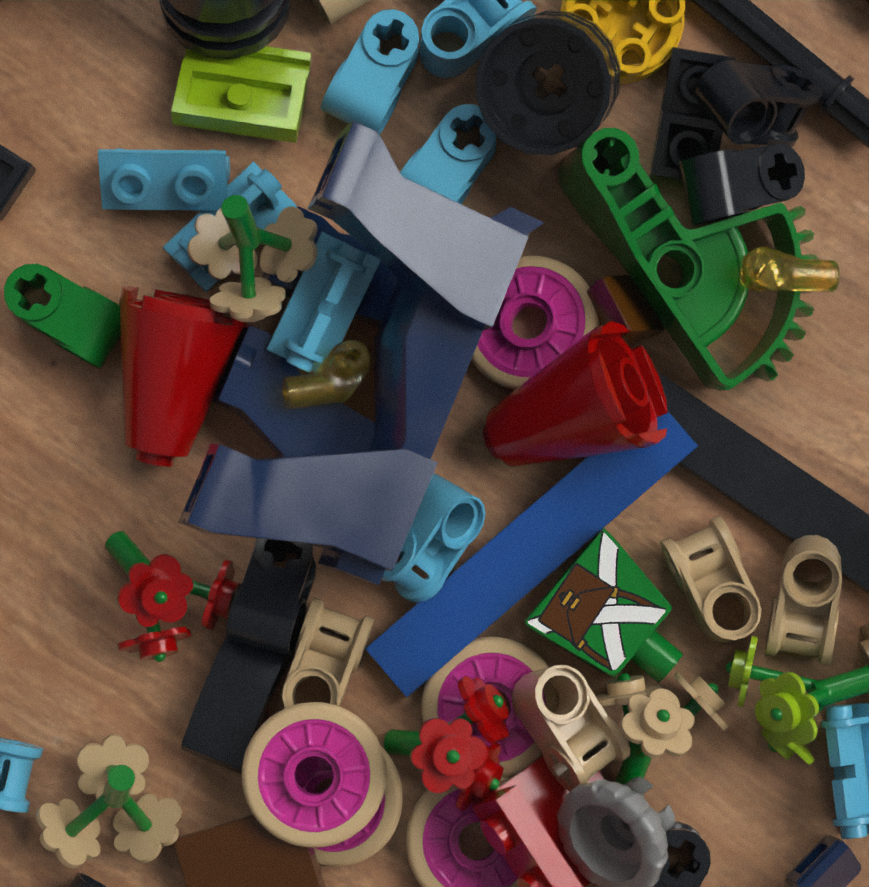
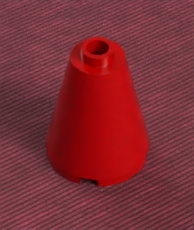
[119,286,247,467]
[483,321,668,467]

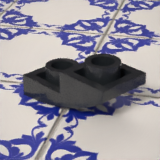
[651,47,735,179]
[181,637,294,774]

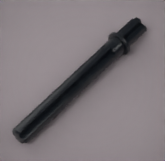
[691,0,869,148]

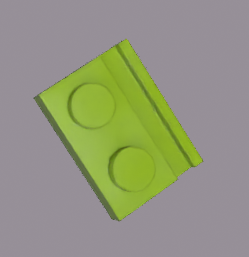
[171,46,311,143]

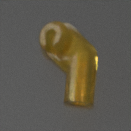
[739,246,840,292]
[282,340,370,410]

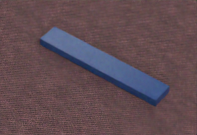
[365,412,698,697]

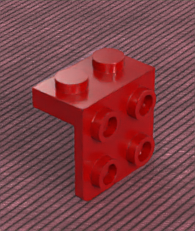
[471,755,605,887]

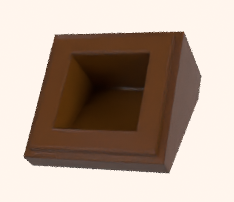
[587,275,665,345]

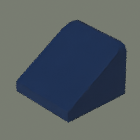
[785,835,861,887]

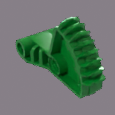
[558,128,819,391]

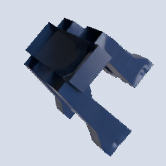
[178,121,544,585]

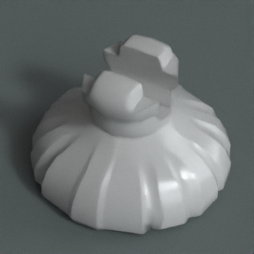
[556,777,676,887]

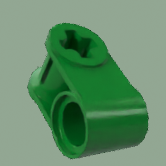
[4,263,121,369]

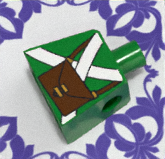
[521,528,683,683]

